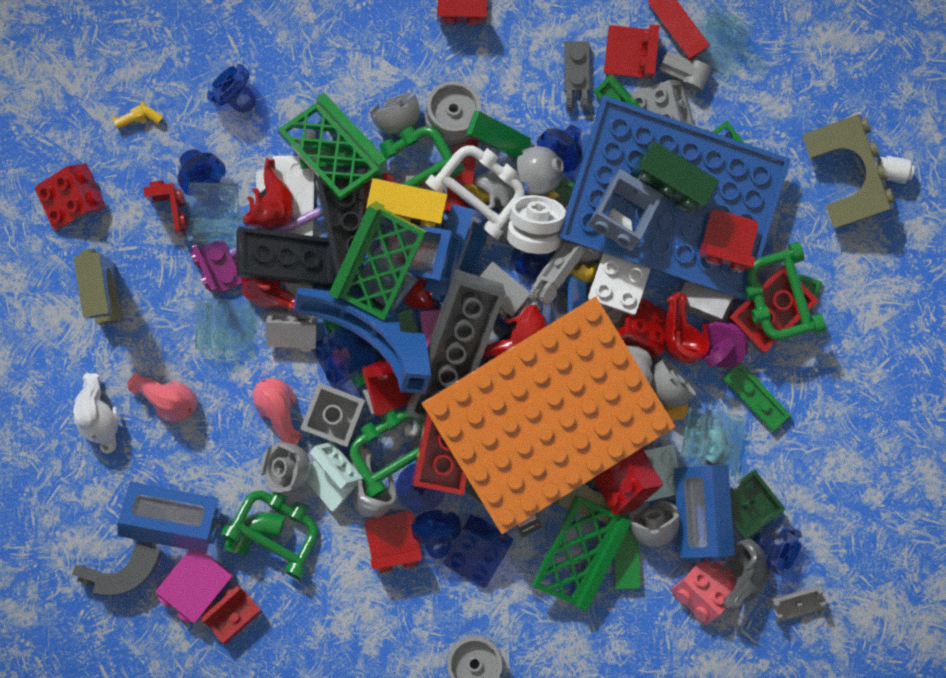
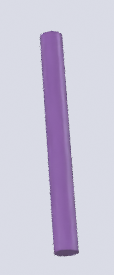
[229,208,322,258]

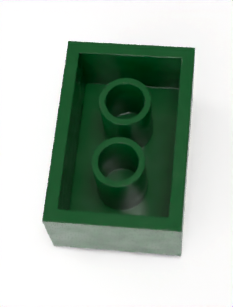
[630,141,720,213]

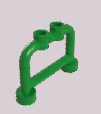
[369,126,466,187]
[744,241,826,340]
[350,409,424,499]
[220,490,318,580]

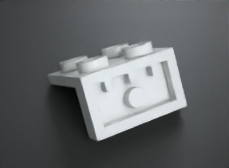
[588,254,651,315]

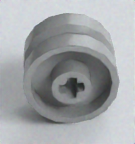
[424,81,481,145]
[447,635,502,678]

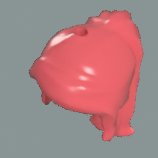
[127,372,198,423]
[253,378,302,445]

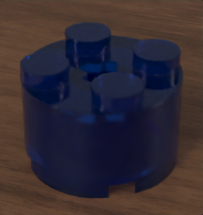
[396,463,446,513]

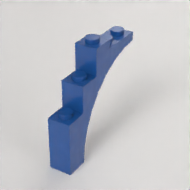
[293,287,431,394]

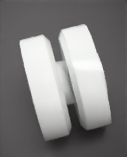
[507,195,566,254]

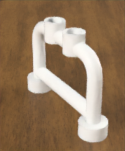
[425,145,525,240]

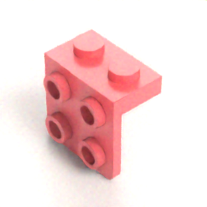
[670,557,736,625]

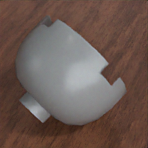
[369,92,420,137]
[517,146,564,196]
[651,359,696,408]
[261,442,311,493]
[629,501,680,548]

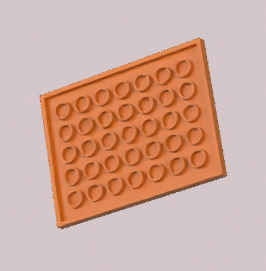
[421,296,676,534]

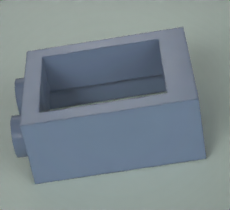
[588,169,663,251]

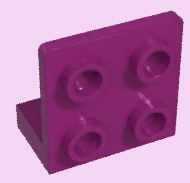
[190,238,242,295]

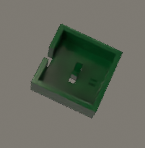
[730,469,786,539]

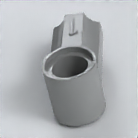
[659,51,712,92]

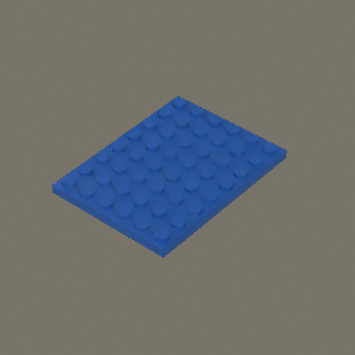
[558,95,791,301]

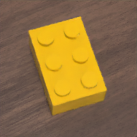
[366,178,447,228]

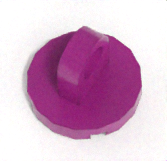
[701,321,748,368]

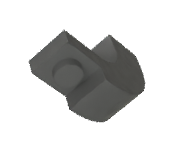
[72,542,163,595]

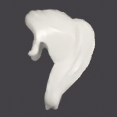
[73,373,118,443]

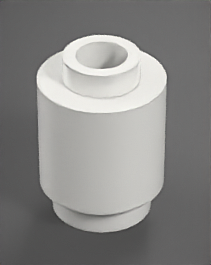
[878,155,914,184]

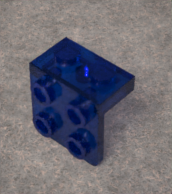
[313,327,379,389]
[443,514,514,587]

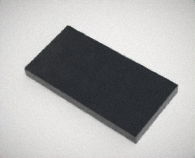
[236,227,334,288]

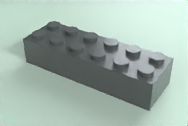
[407,269,505,420]

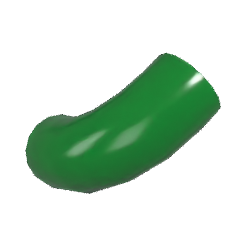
[223,512,286,556]

